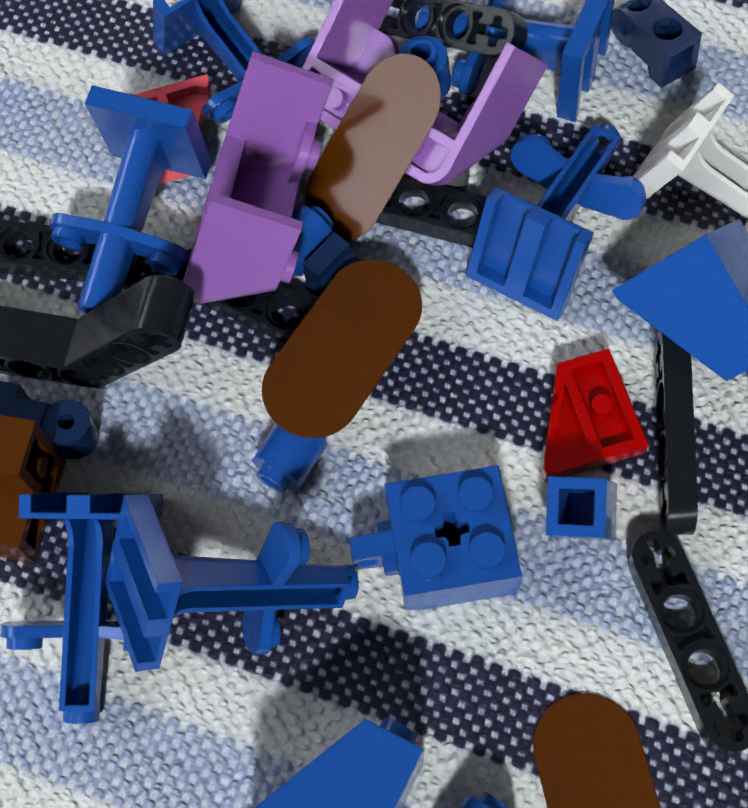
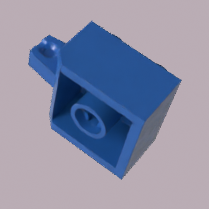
[349,465,522,610]

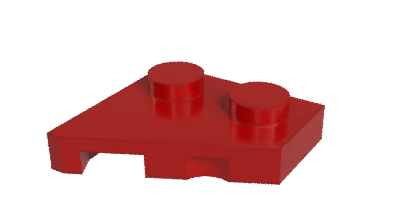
[542,349,649,483]

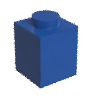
[546,476,617,541]

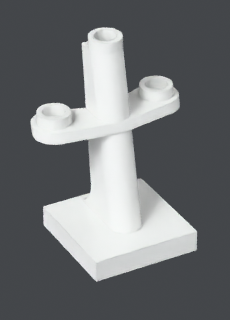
[633,82,748,233]

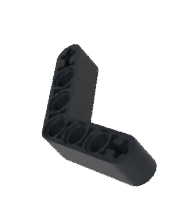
[0,275,195,389]

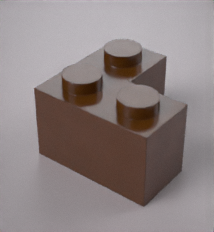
[0,415,66,564]

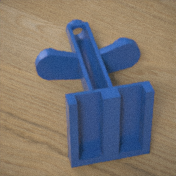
[153,0,315,125]
[416,0,614,122]
[49,85,212,314]
[465,124,646,321]
[0,492,163,724]
[105,494,359,672]

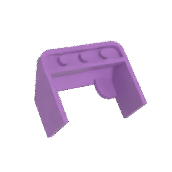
[302,0,548,186]
[183,51,334,304]

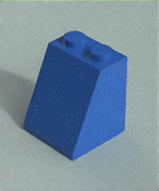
[612,219,748,381]
[255,717,424,808]

